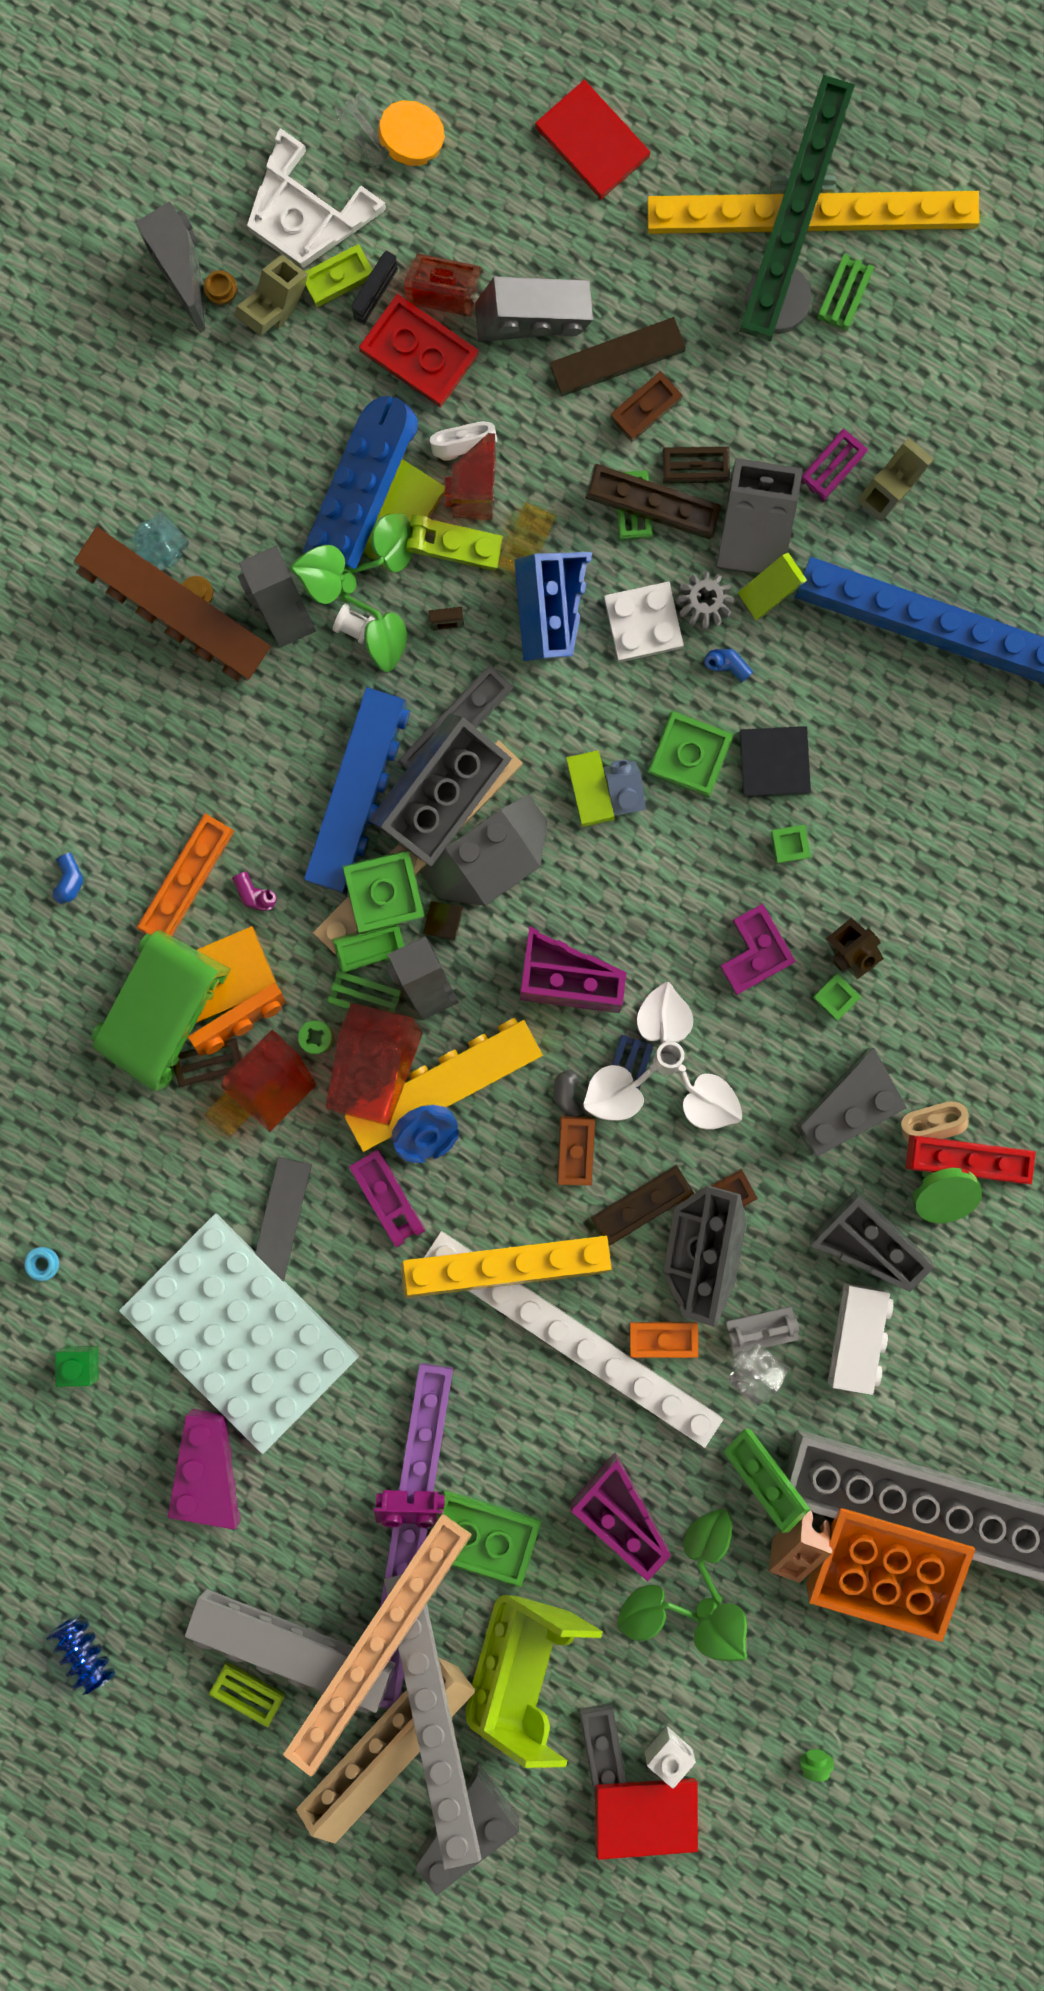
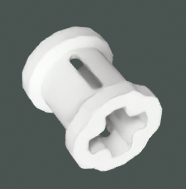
[333,604,375,645]

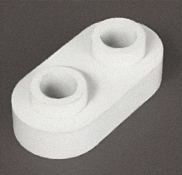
[430,421,497,461]

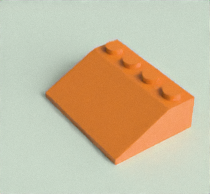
[806,1508,975,1642]

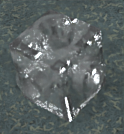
[727,1344,789,1406]

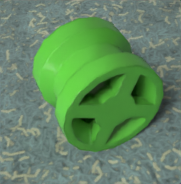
[298,1021,334,1054]

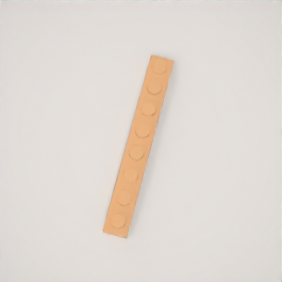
[283,1514,472,1777]

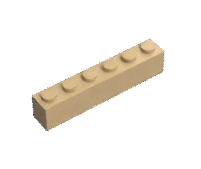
[296,1657,476,1844]

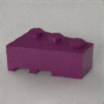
[520,926,627,1013]
[168,1409,241,1530]
[570,1452,671,1582]

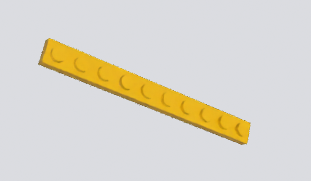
[647,191,980,234]

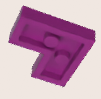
[720,903,796,995]

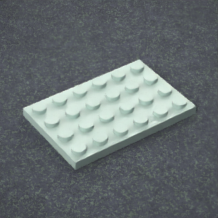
[119,1213,359,1454]

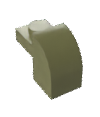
[234,255,308,335]
[857,438,934,522]

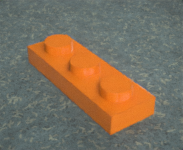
[188,982,286,1057]

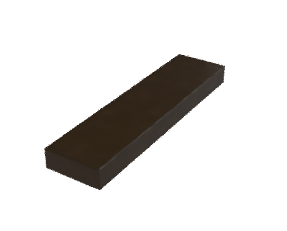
[550,317,686,397]
[585,464,721,540]

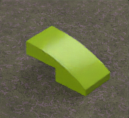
[566,750,615,827]

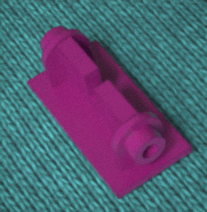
[374,1490,445,1529]

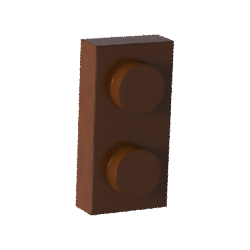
[610,371,683,443]

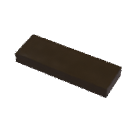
[591,1165,695,1246]

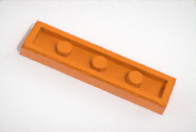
[136,813,235,936]

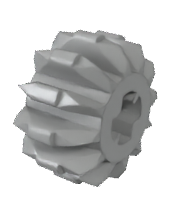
[676,571,734,630]

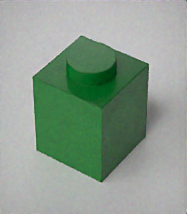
[55,1346,99,1387]

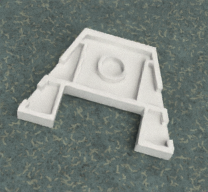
[247,128,386,269]

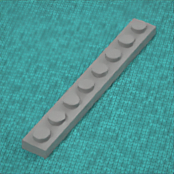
[384,1575,481,1870]

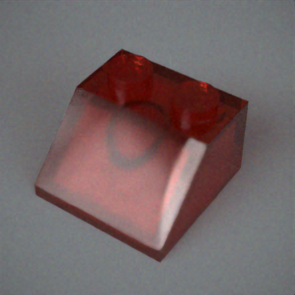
[445,433,496,520]
[221,1030,317,1132]

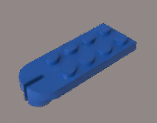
[302,396,418,569]

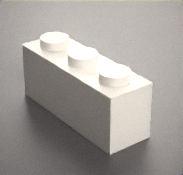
[827,1283,893,1395]

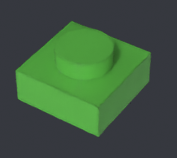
[770,824,811,864]
[812,973,861,1021]

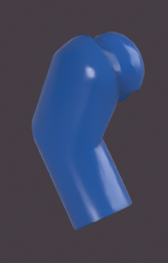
[704,649,754,683]
[52,853,83,904]

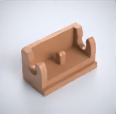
[769,1511,832,1583]

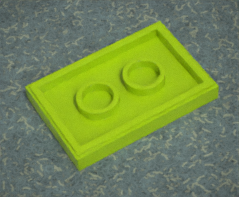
[362,459,447,573]

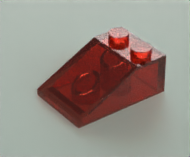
[326,1003,423,1126]

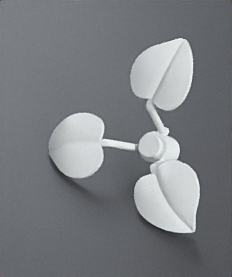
[583,982,742,1130]

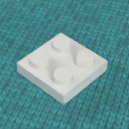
[604,582,684,663]

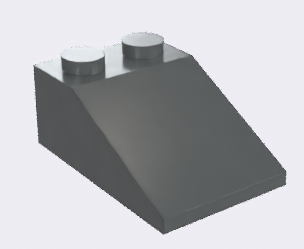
[135,201,206,333]

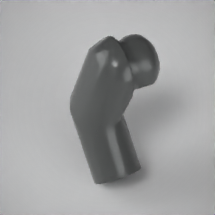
[553,1070,584,1116]

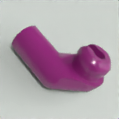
[232,872,277,911]

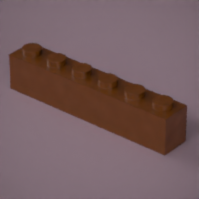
[73,526,271,682]

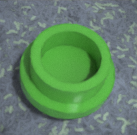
[799,1749,834,1782]

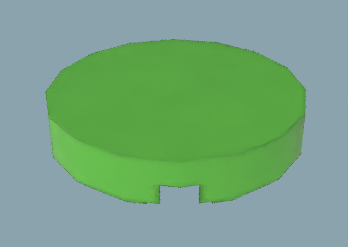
[913,1168,982,1223]

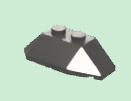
[420,794,548,906]
[663,1185,747,1327]

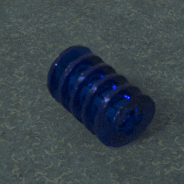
[46,1614,116,1695]

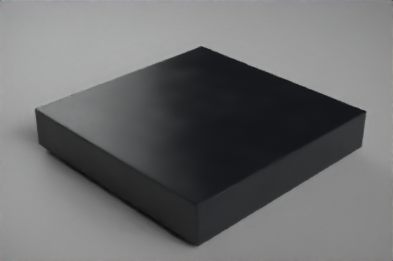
[739,726,811,798]

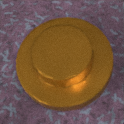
[204,270,237,305]
[182,576,214,604]

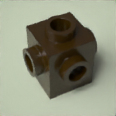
[825,917,884,979]

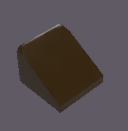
[423,901,463,941]

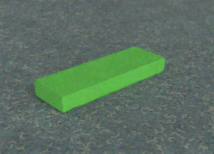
[723,1429,811,1533]

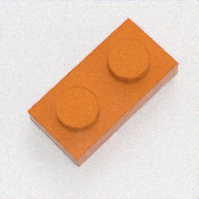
[630,1322,698,1358]

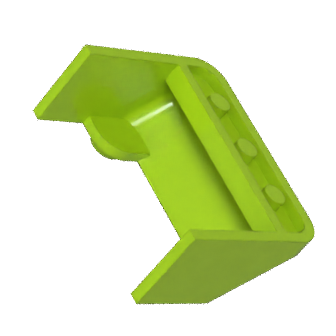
[465,1595,603,1768]

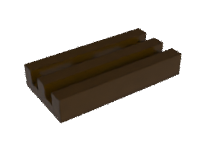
[662,446,730,483]
[173,1038,245,1088]

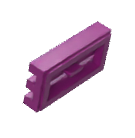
[801,428,869,502]

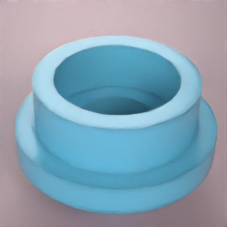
[24,1247,59,1281]

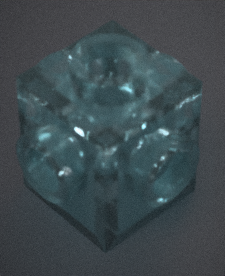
[132,511,190,571]

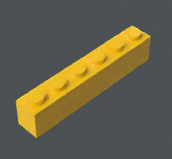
[344,1017,543,1152]
[400,1236,612,1298]

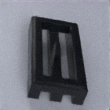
[351,250,398,325]

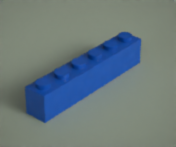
[304,687,410,895]

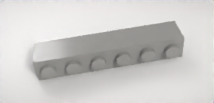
[185,1589,396,1713]

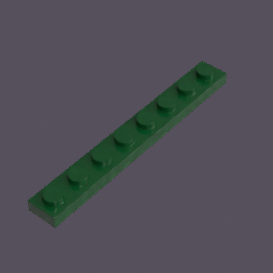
[739,75,855,342]

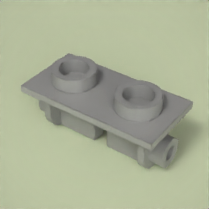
[726,1306,799,1355]

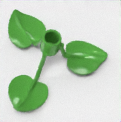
[290,513,413,673]
[617,1509,747,1662]

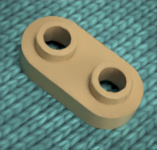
[901,1101,969,1142]

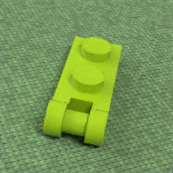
[406,515,503,571]

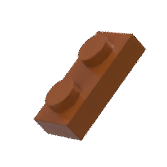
[557,1116,595,1186]

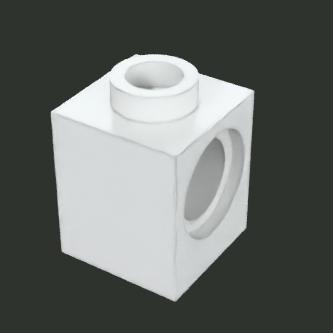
[645,1726,696,1789]

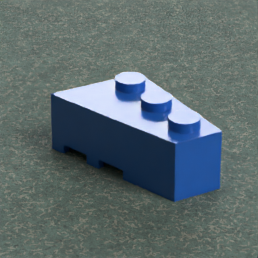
[514,552,592,661]

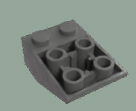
[716,458,803,574]

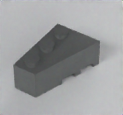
[809,1190,934,1292]

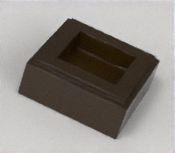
[429,607,464,631]

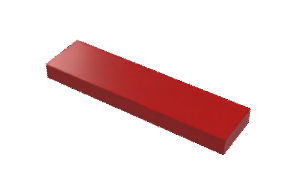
[905,1135,1036,1185]

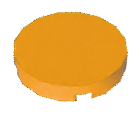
[378,100,445,166]

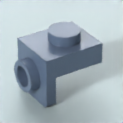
[603,760,646,816]

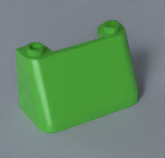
[91,930,231,1091]

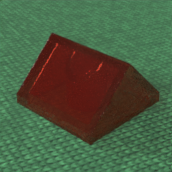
[404,253,482,317]

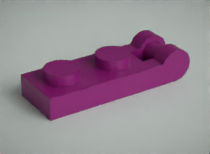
[349,1149,426,1248]

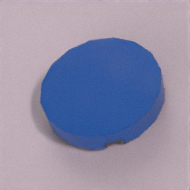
[391,1105,459,1163]

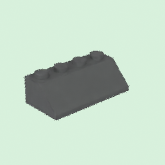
[369,713,512,867]

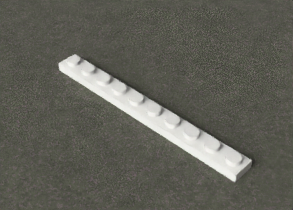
[424,1231,724,1448]

